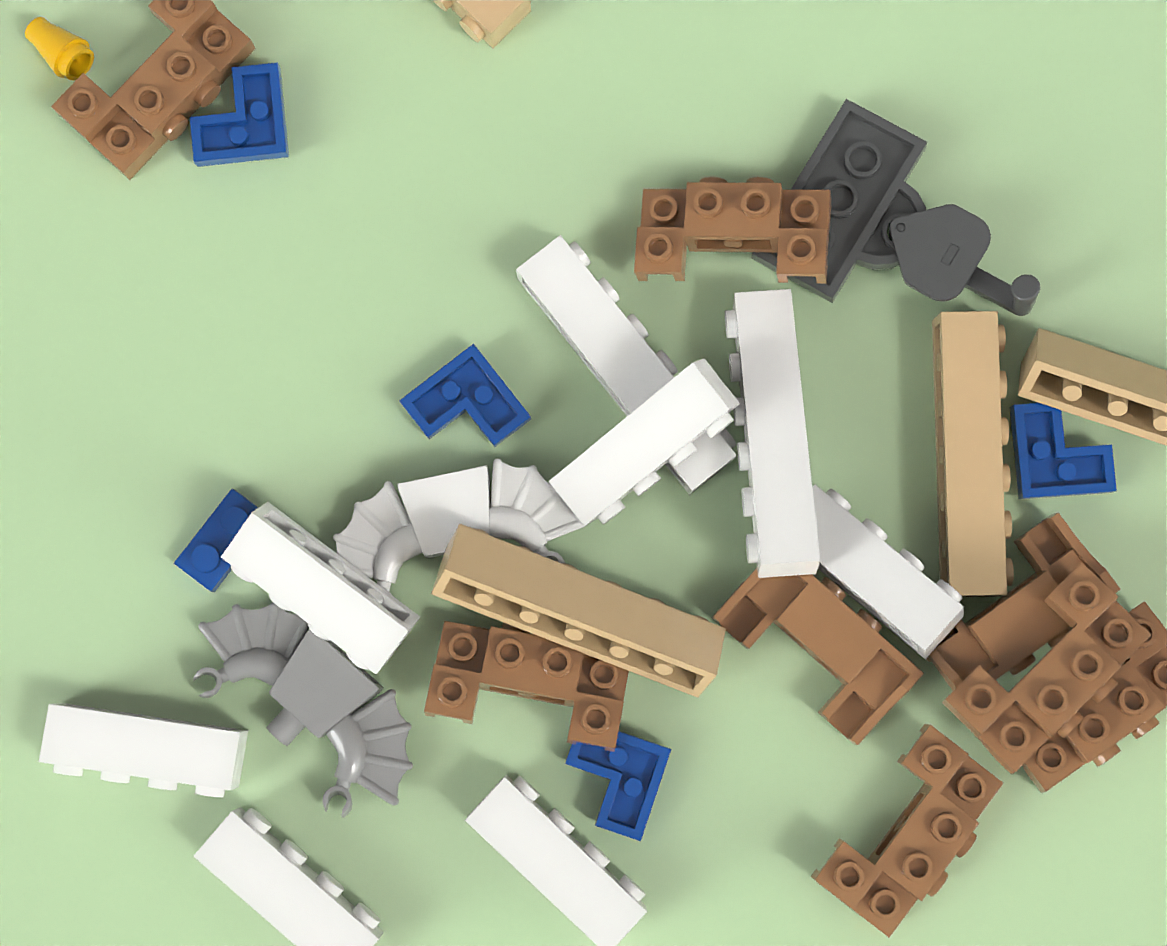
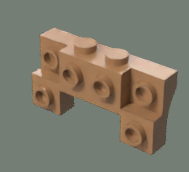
[51,0,256,180]
[634,177,831,284]
[926,512,1120,691]
[942,563,1152,774]
[711,567,924,745]
[1022,601,1167,793]
[424,621,629,752]
[811,724,1003,937]

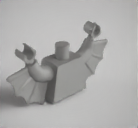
[193,602,413,817]

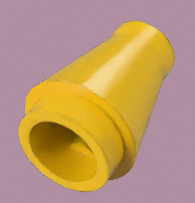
[25,17,94,81]

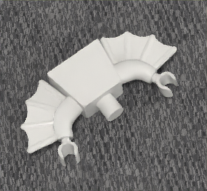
[333,458,587,595]

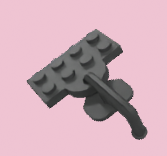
[752,99,1040,316]

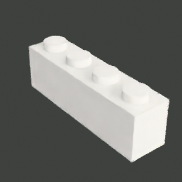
[549,358,740,526]
[812,484,964,659]
[221,502,420,674]
[39,703,248,797]
[465,774,647,946]
[193,807,384,946]

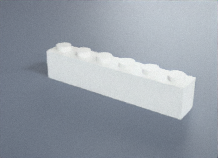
[516,235,737,495]
[725,289,820,578]

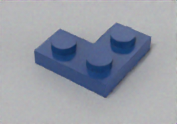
[190,62,289,167]
[399,343,531,447]
[1010,403,1117,500]
[174,488,258,592]
[565,731,671,841]

